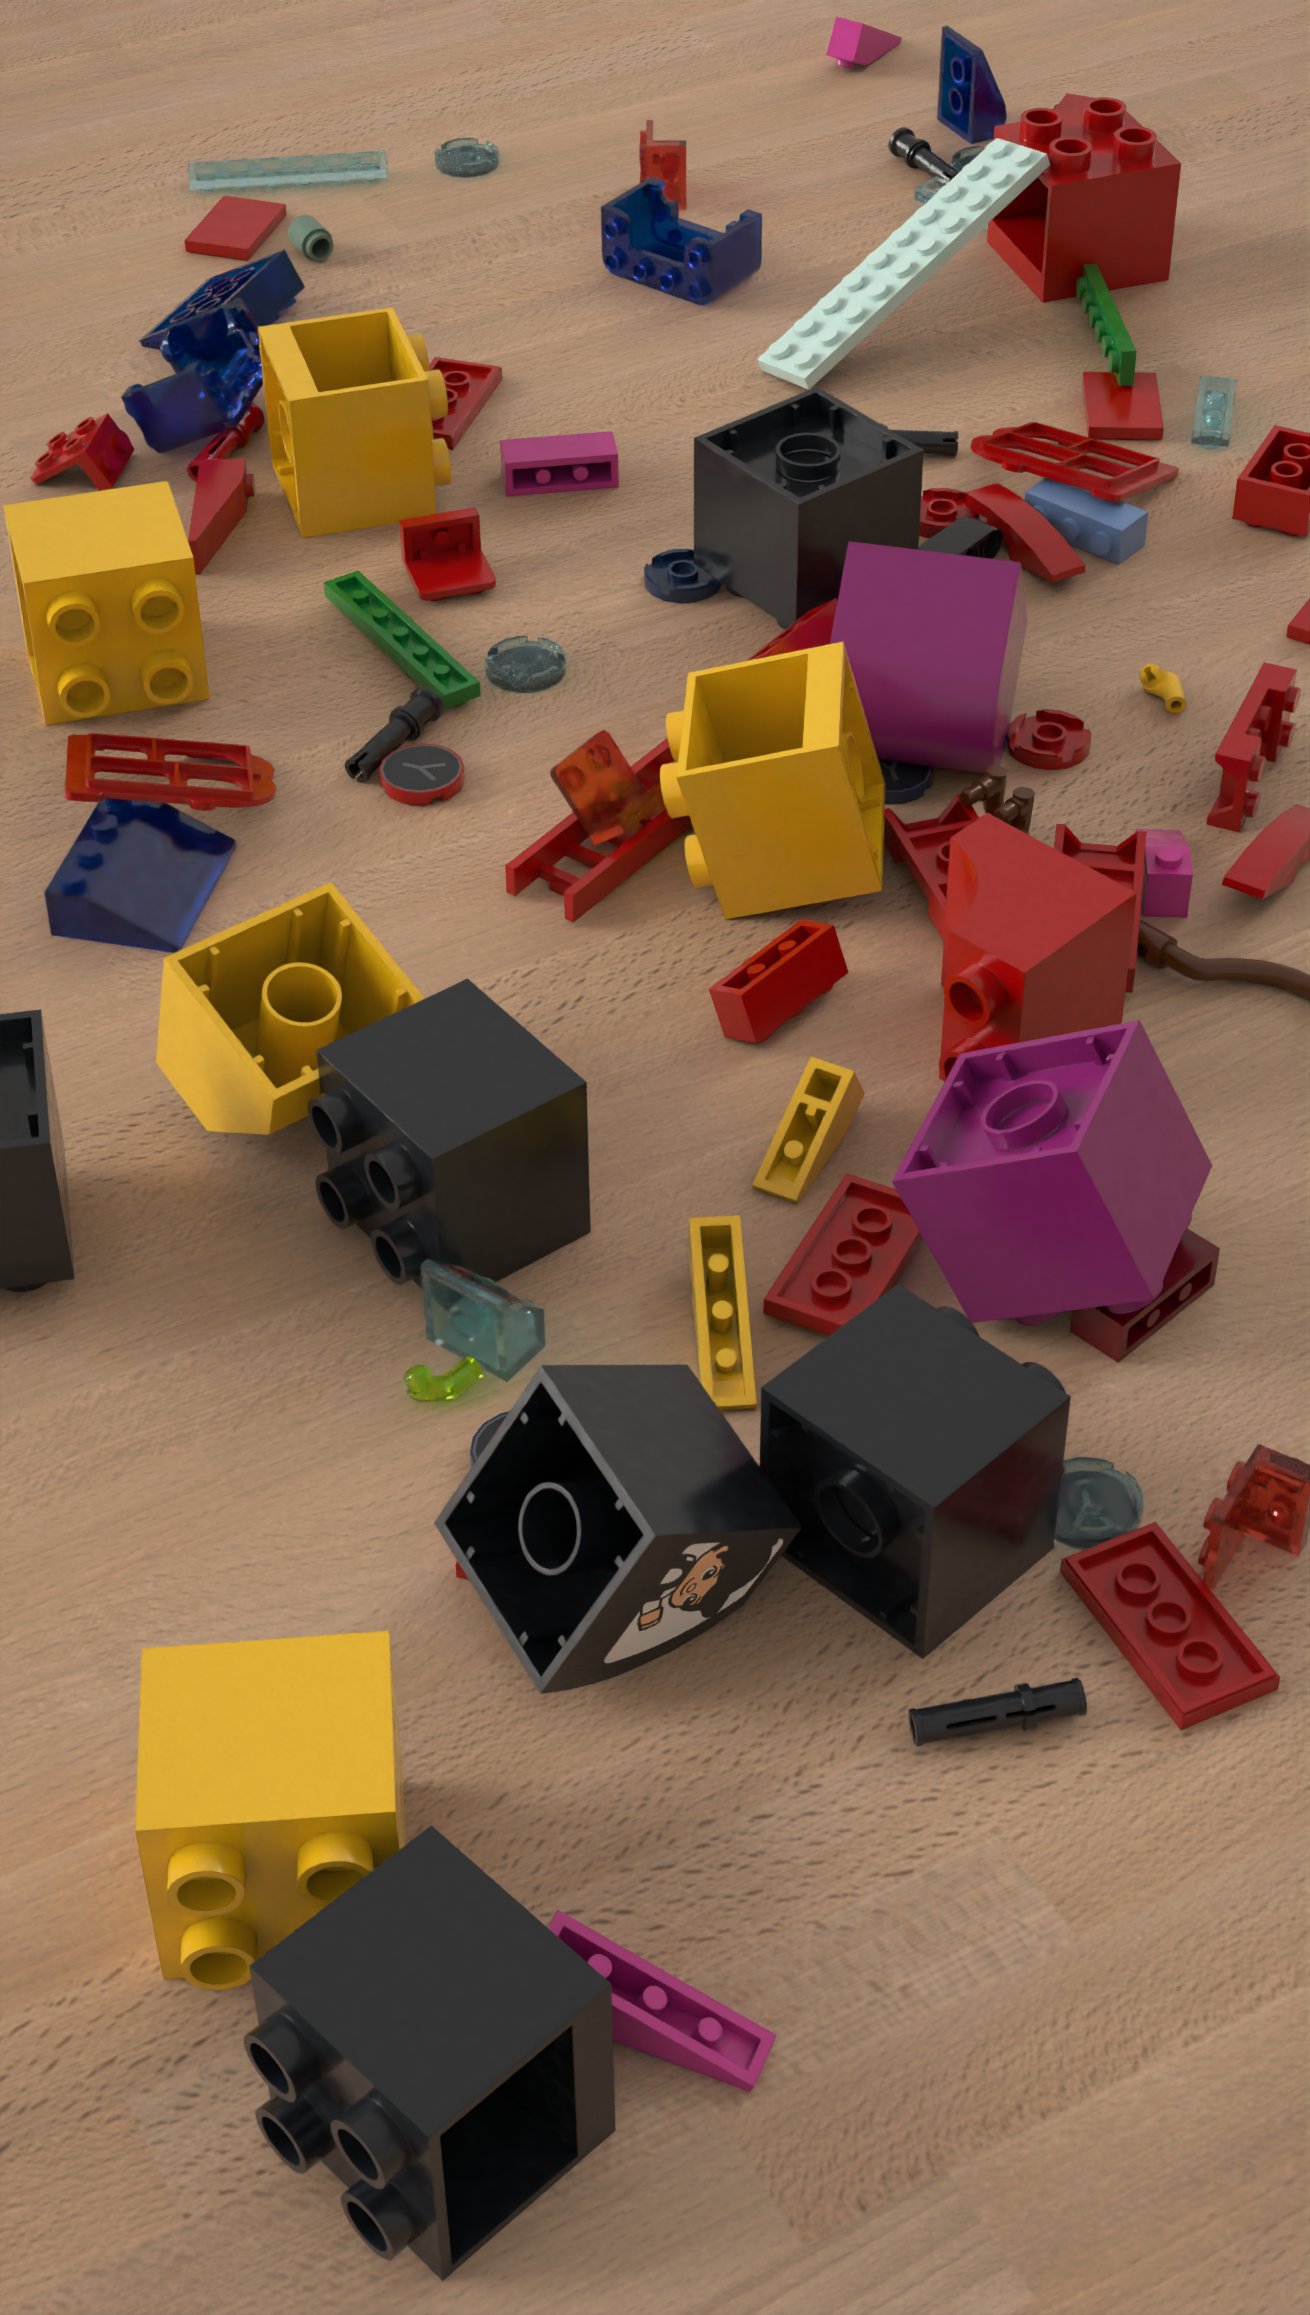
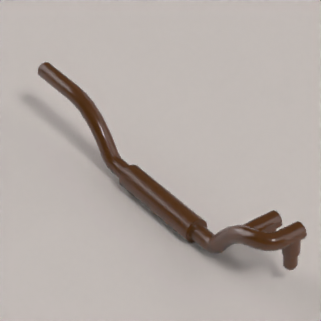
[960,765,1310,1001]

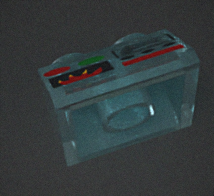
[421,1259,546,1382]

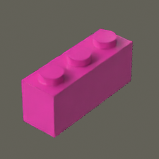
[500,431,619,497]

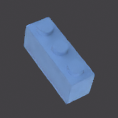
[1024,478,1148,565]

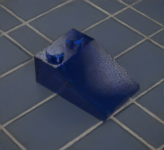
[937,26,1007,144]

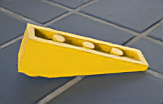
[687,1215,757,1410]

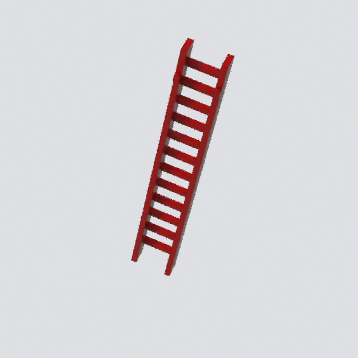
[505,737,692,923]

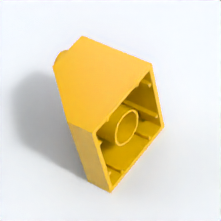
[156,882,425,1135]

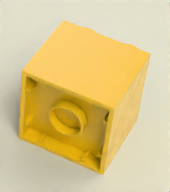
[258,307,452,538]
[3,481,210,726]
[660,641,885,920]
[135,1631,406,1990]

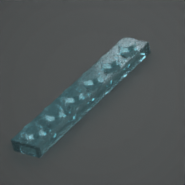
[188,151,388,192]

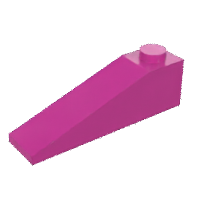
[546,1910,777,2092]

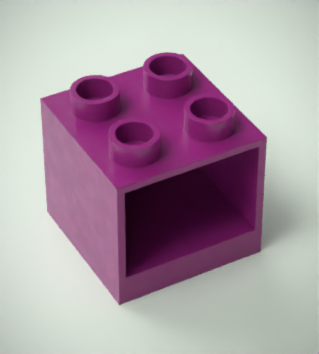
[892,1020,1212,1325]

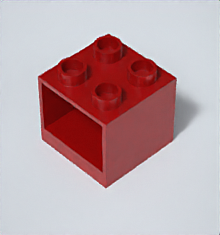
[987,97,1181,303]

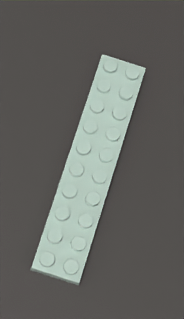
[757,138,1050,390]

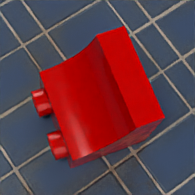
[939,813,1137,1083]

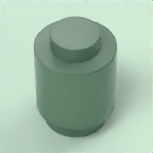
[288,215,333,261]

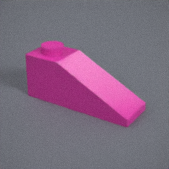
[826,17,902,69]
[1135,829,1193,918]

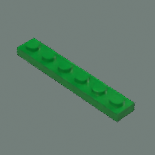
[1076,264,1137,386]
[324,570,481,709]

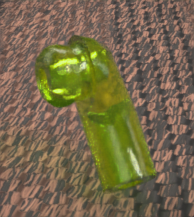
[403,1356,483,1402]

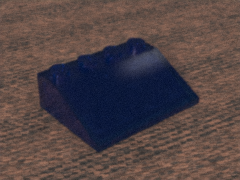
[139,249,305,359]
[44,798,236,953]

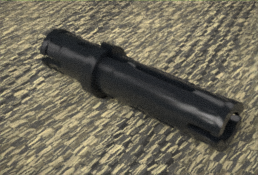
[908,1677,1087,1746]

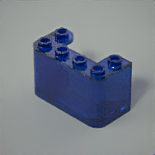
[601,176,762,306]
[121,298,263,454]

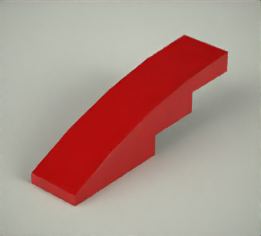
[965,483,1086,583]
[1222,804,1310,899]

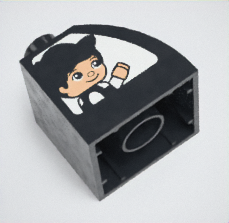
[434,1364,802,1694]

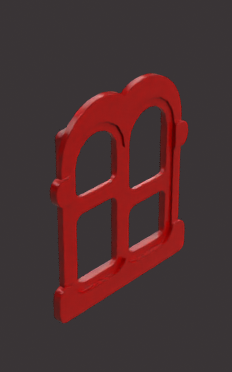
[971,422,1179,503]
[65,733,276,811]

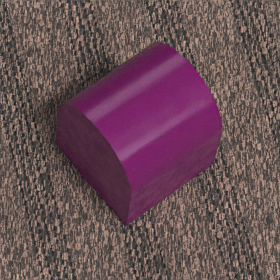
[830,541,1028,774]

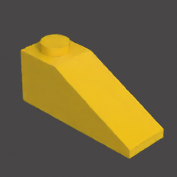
[752,1056,865,1204]

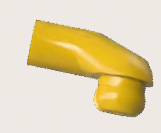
[1139,663,1186,714]

